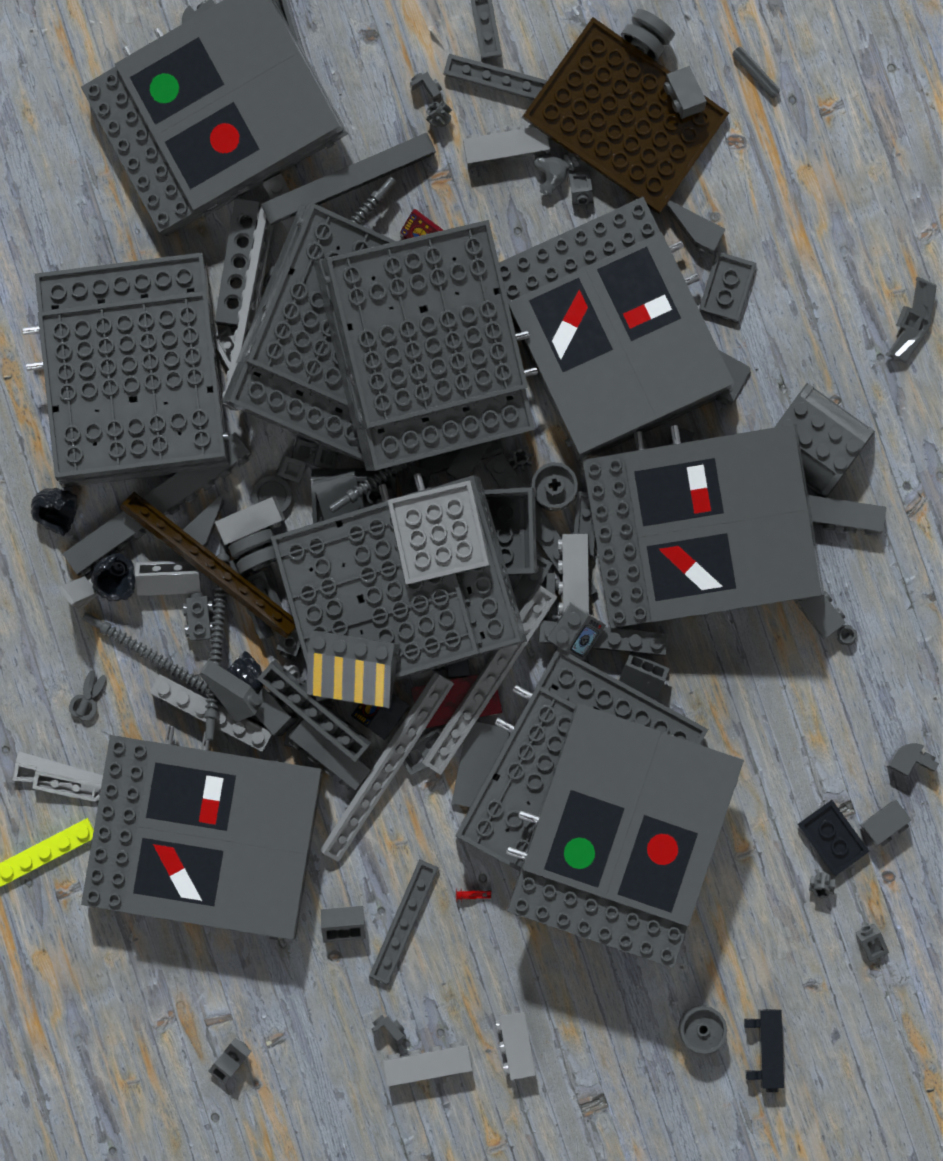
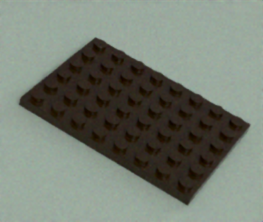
[522,17,729,214]

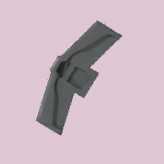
[886,277,937,363]

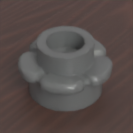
[836,625,857,646]

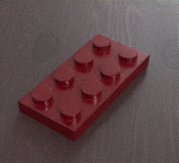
[411,674,502,729]

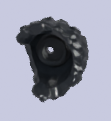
[31,488,77,536]
[91,553,136,602]
[227,651,265,694]

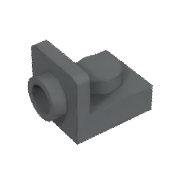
[569,171,593,205]
[856,924,889,962]

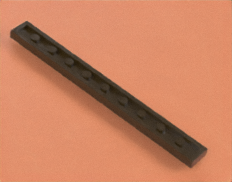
[120,492,296,639]

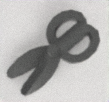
[69,670,106,721]

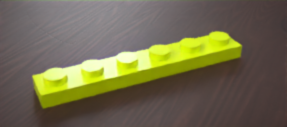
[0,818,94,887]

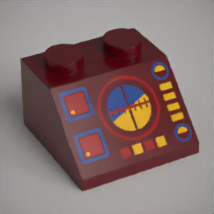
[400,208,443,240]

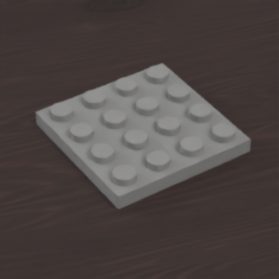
[388,480,490,585]

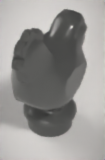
[533,152,579,196]

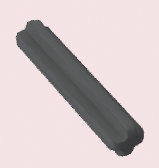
[732,46,780,98]

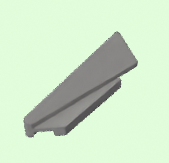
[12,751,103,802]

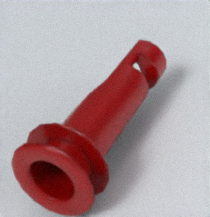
[456,888,491,902]

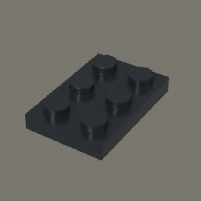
[797,799,870,876]

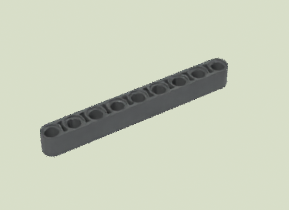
[261,133,436,225]

